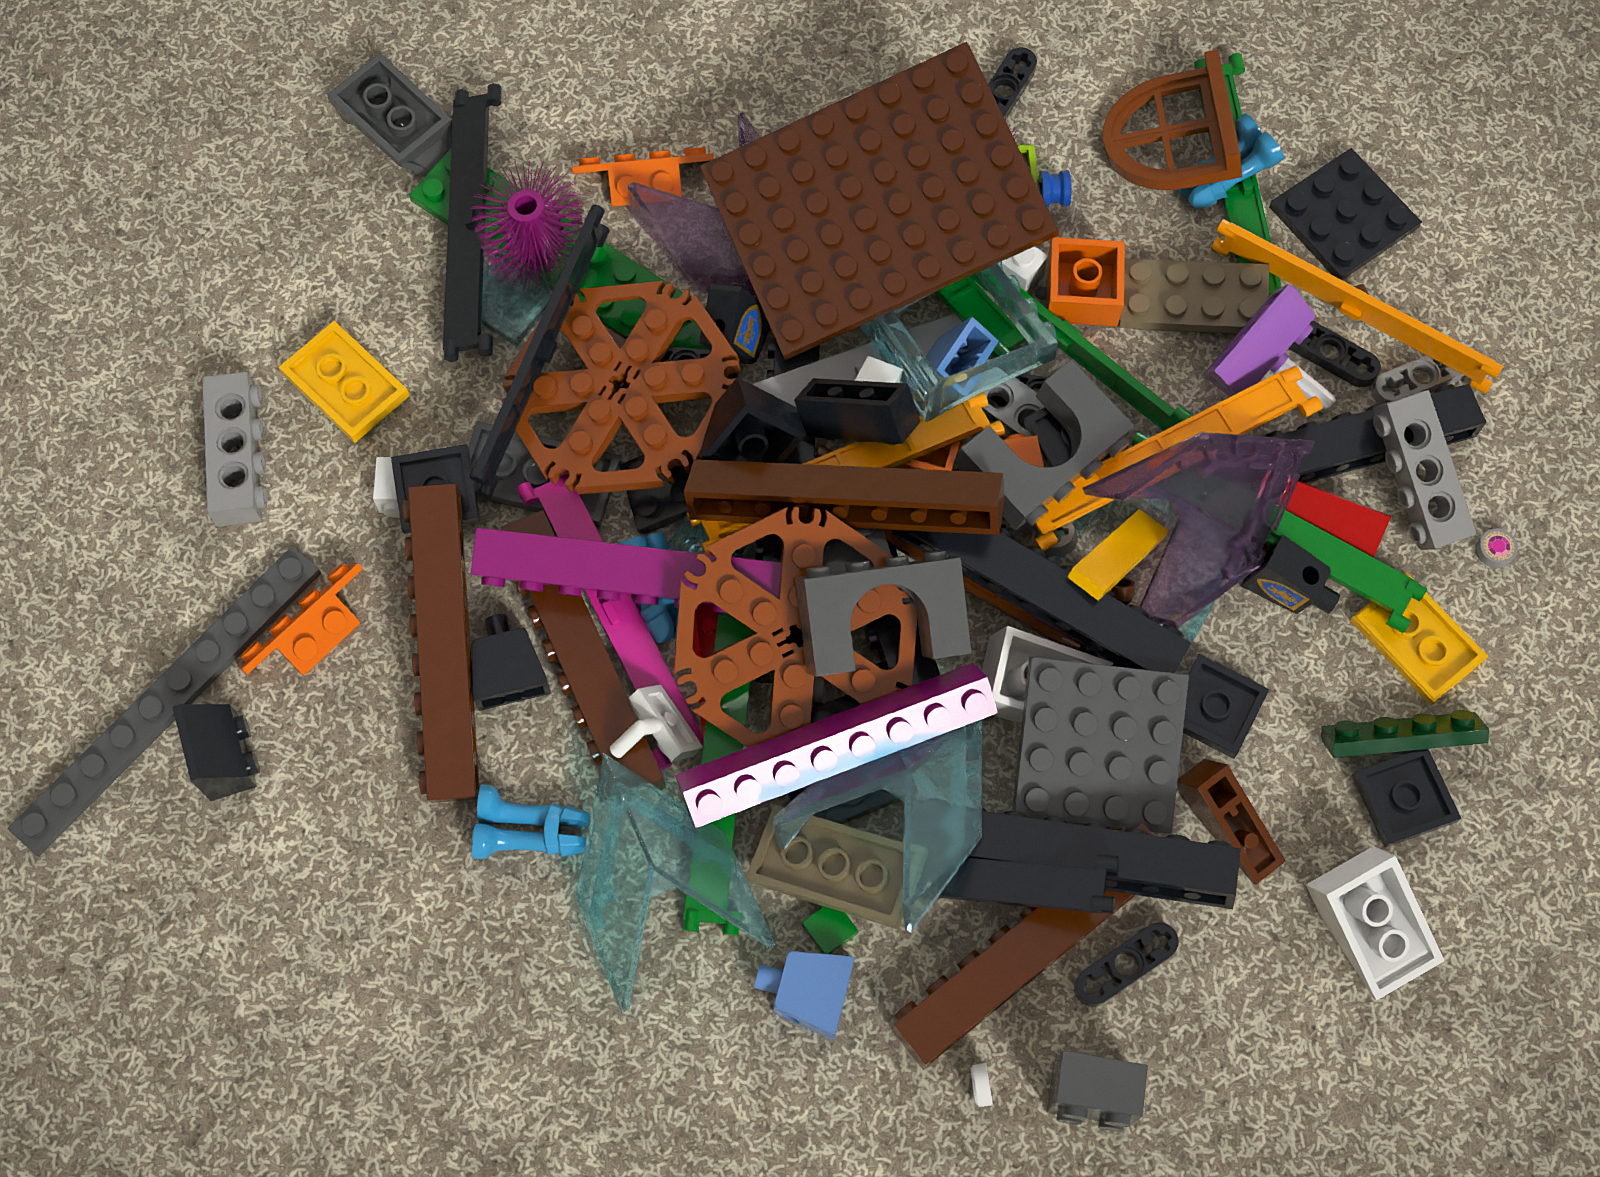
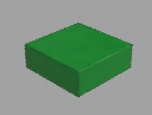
[802,906,859,954]

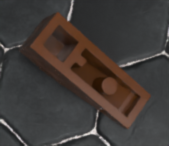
[1177,759,1286,885]

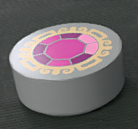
[1476,529,1518,568]

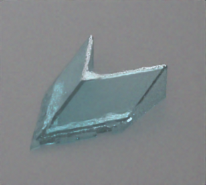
[772,719,983,933]
[575,753,776,1013]

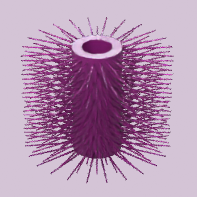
[471,160,586,296]

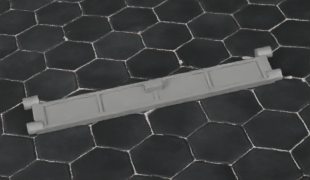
[752,313,968,407]

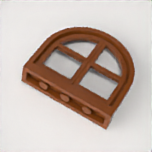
[1103,49,1242,190]

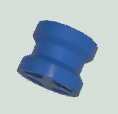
[1038,170,1072,207]

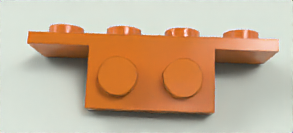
[572,147,714,206]
[237,562,364,676]

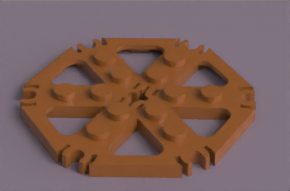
[502,281,741,494]
[673,507,917,748]

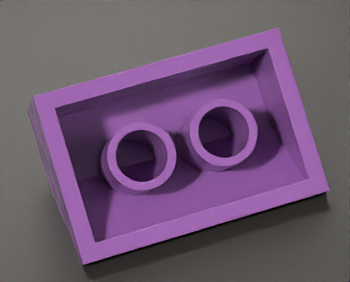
[1203,284,1316,397]

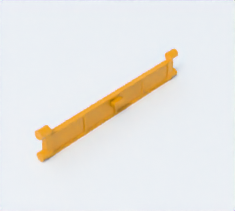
[1211,219,1503,394]
[1034,366,1323,551]
[686,392,1005,555]

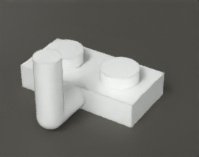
[610,685,703,762]

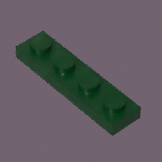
[1321,710,1489,758]

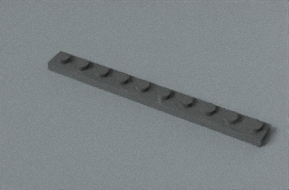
[7,546,321,857]

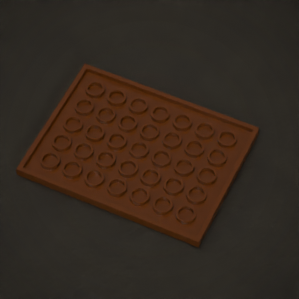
[700,42,1059,360]

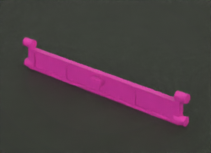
[517,475,704,771]

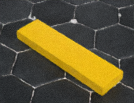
[1067,509,1169,601]

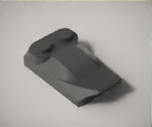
[327,53,452,177]

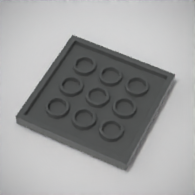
[1012,657,1189,834]

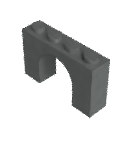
[953,359,1134,530]
[795,550,972,677]

